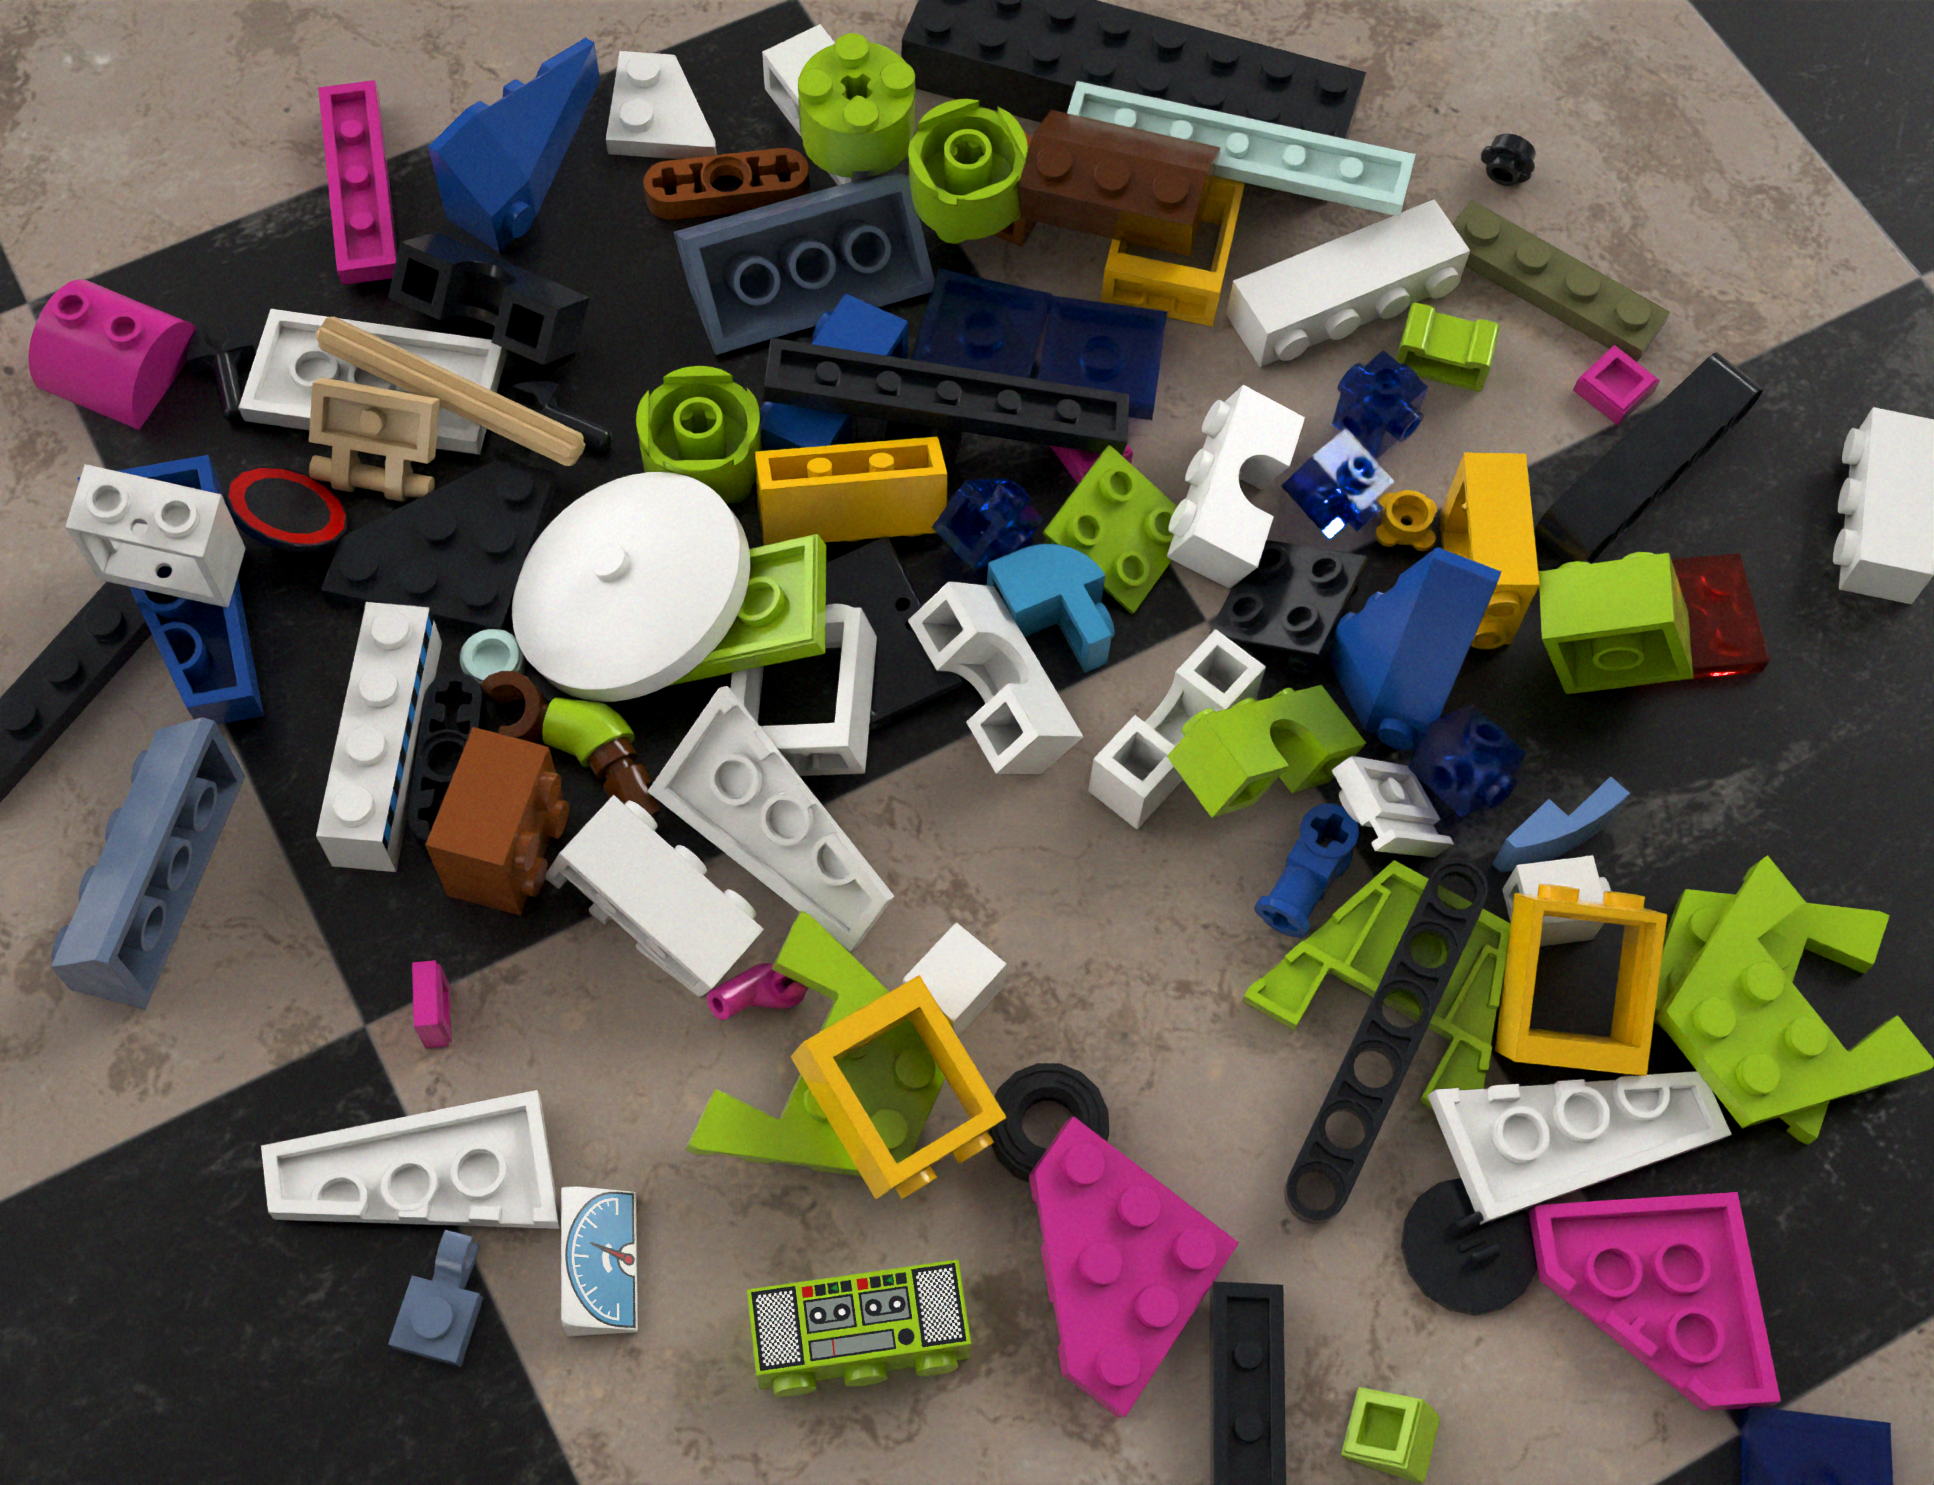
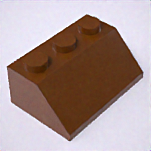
[1018,110,1220,257]

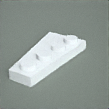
[647,686,895,952]
[1428,1071,1732,1225]
[261,1090,561,1229]

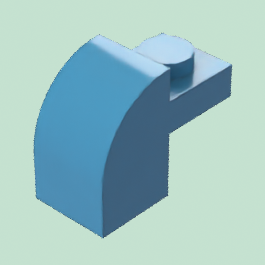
[987,544,1115,673]

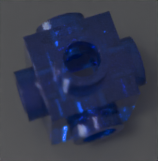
[1332,350,1428,460]
[1281,428,1394,540]
[932,478,1043,569]
[1408,704,1526,817]

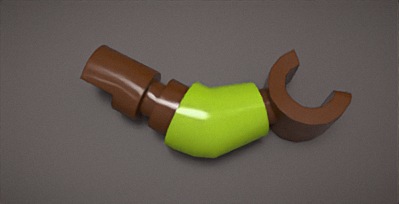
[481,671,661,818]

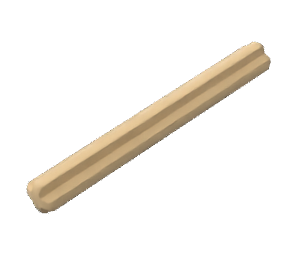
[316,317,585,466]

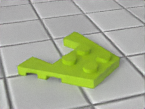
[1656,855,1934,1128]
[1242,860,1511,1109]
[1654,889,1890,1145]
[685,910,945,1177]

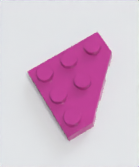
[1028,1116,1239,1418]
[1528,1192,1781,1411]

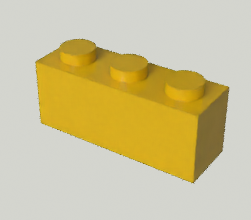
[755,437,947,546]

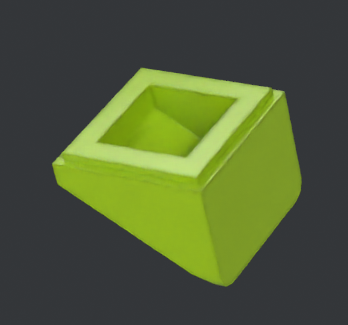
[1341,1387,1440,1483]

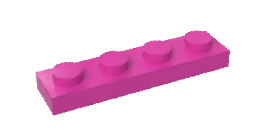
[318,80,398,285]

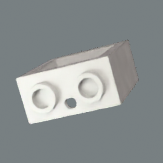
[65,464,245,608]
[730,604,877,776]

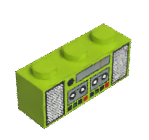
[746,1259,971,1397]

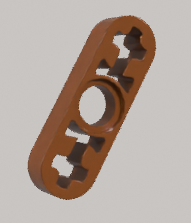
[643,148,810,220]

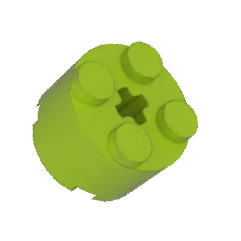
[798,33,915,178]
[908,99,1028,244]
[636,366,763,504]

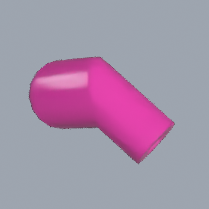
[707,963,808,1020]

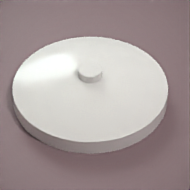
[512,472,750,702]

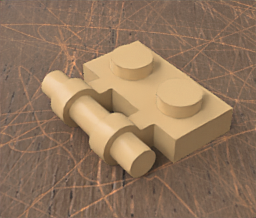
[309,377,440,502]

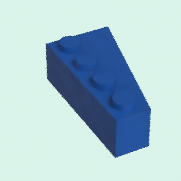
[77,455,264,725]

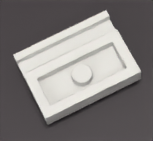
[1332,756,1454,858]

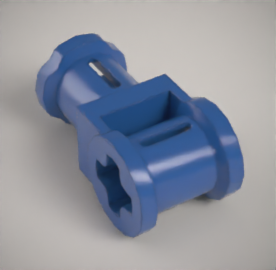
[1254,803,1359,938]

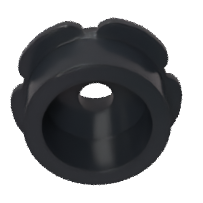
[1481,133,1536,186]

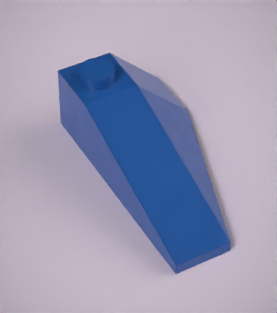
[428,37,600,253]
[1327,547,1502,754]

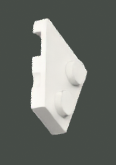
[606,51,717,159]

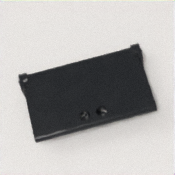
[825,537,963,734]

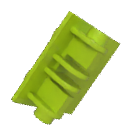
[1042,445,1177,614]

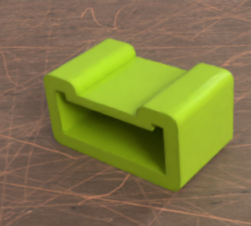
[1394,303,1500,391]

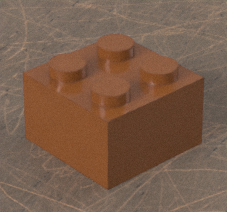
[425,727,569,916]

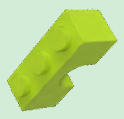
[1167,685,1366,818]

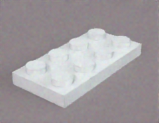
[239,309,507,455]

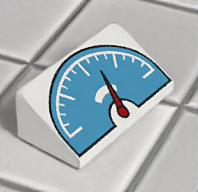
[561,1186,638,1337]

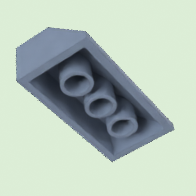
[674,170,937,355]
[51,717,245,1010]

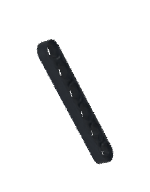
[1284,860,1489,1224]

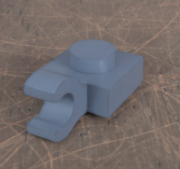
[388,1230,484,1367]

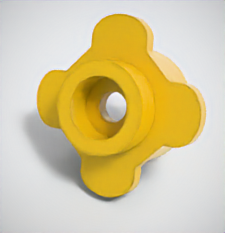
[1375,490,1437,551]

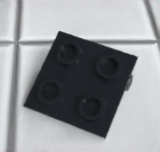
[1209,540,1368,675]

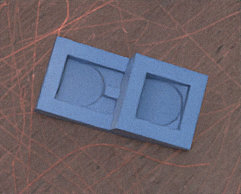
[1492,776,1630,873]

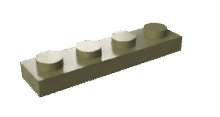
[1452,199,1670,362]

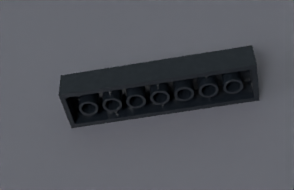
[901,0,1367,201]

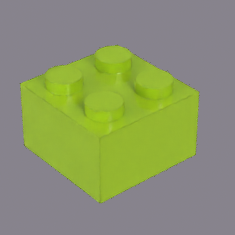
[1539,552,1693,694]

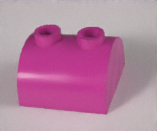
[28,279,196,430]

